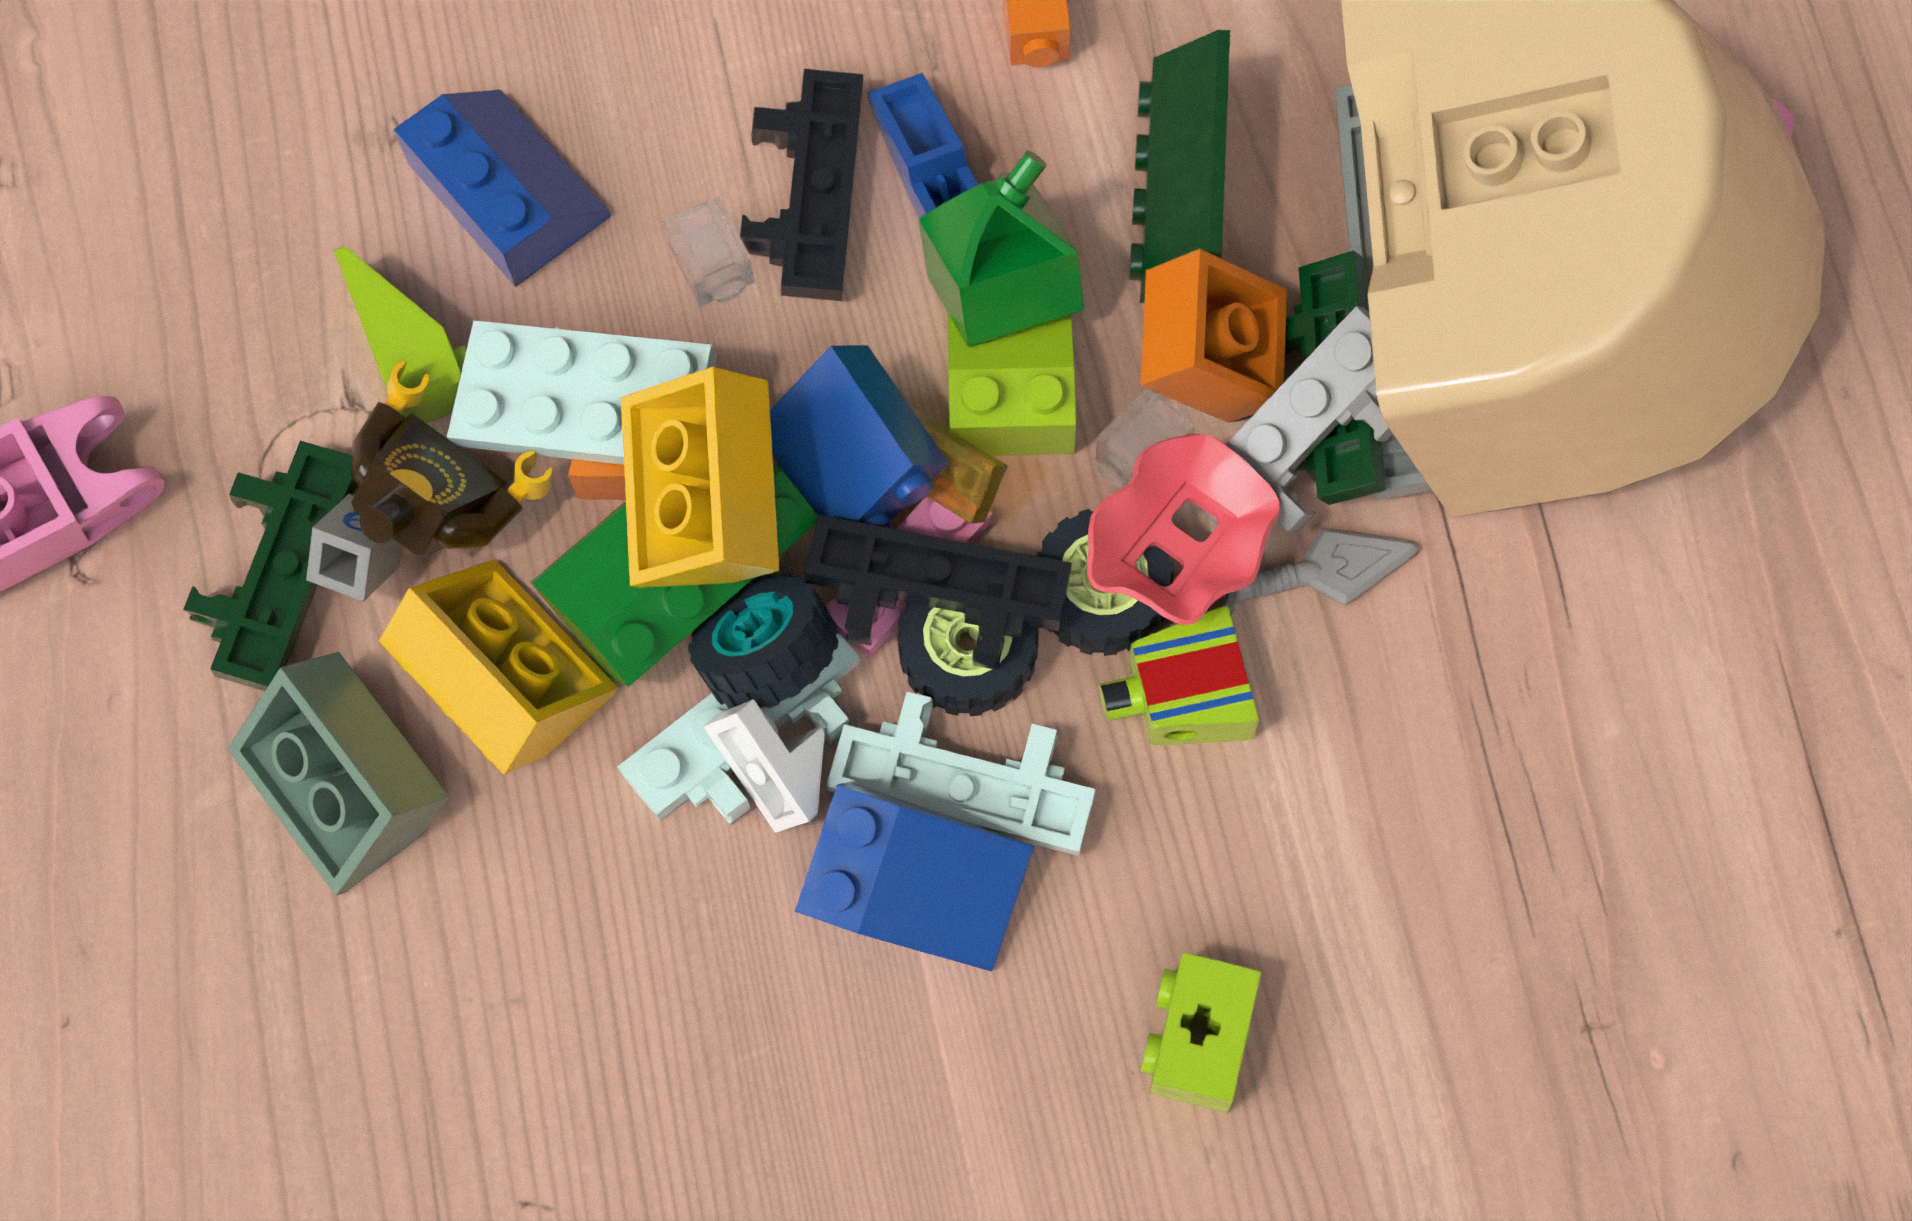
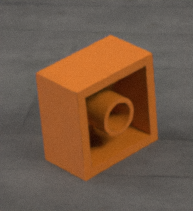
[1140,249,1287,423]

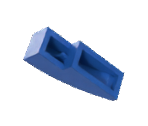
[867,73,978,219]

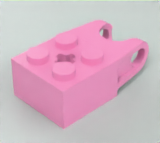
[0,396,165,592]

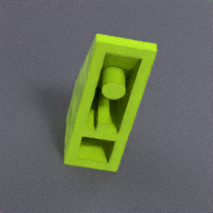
[334,246,467,423]

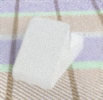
[703,699,824,833]

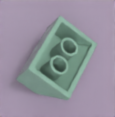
[228,651,449,896]

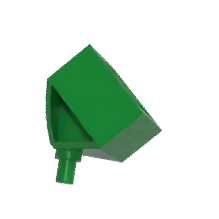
[918,150,1084,347]

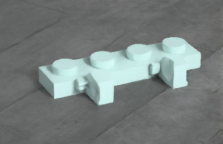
[617,633,860,825]
[826,692,1096,856]

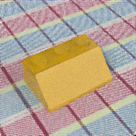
[621,367,779,588]
[379,559,619,775]

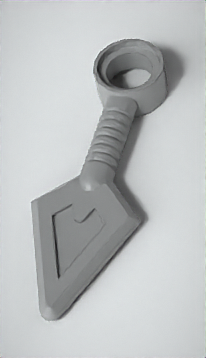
[1206,528,1418,616]

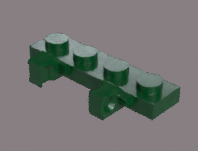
[1285,250,1386,505]
[183,440,356,691]

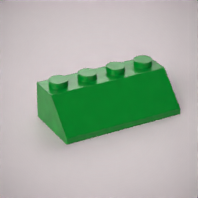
[530,462,818,687]

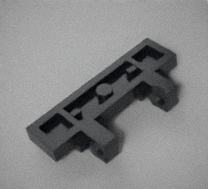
[739,69,864,301]
[804,515,1072,670]

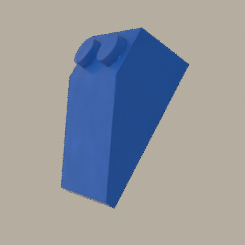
[795,782,1035,972]

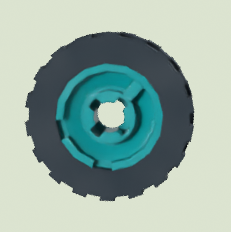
[688,574,839,709]

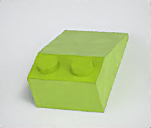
[948,314,1076,457]

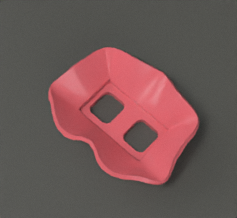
[1087,434,1281,625]

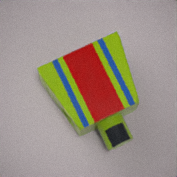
[1098,606,1259,745]

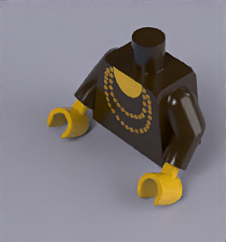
[351,360,553,557]

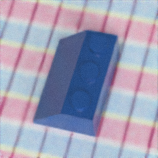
[393,90,611,287]

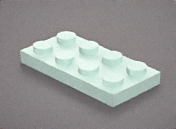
[447,321,718,465]

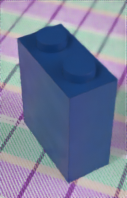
[770,345,949,529]

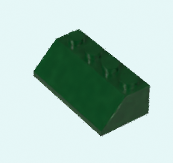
[1129,30,1230,303]

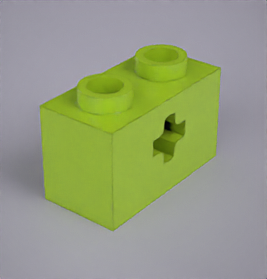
[1140,952,1261,1113]

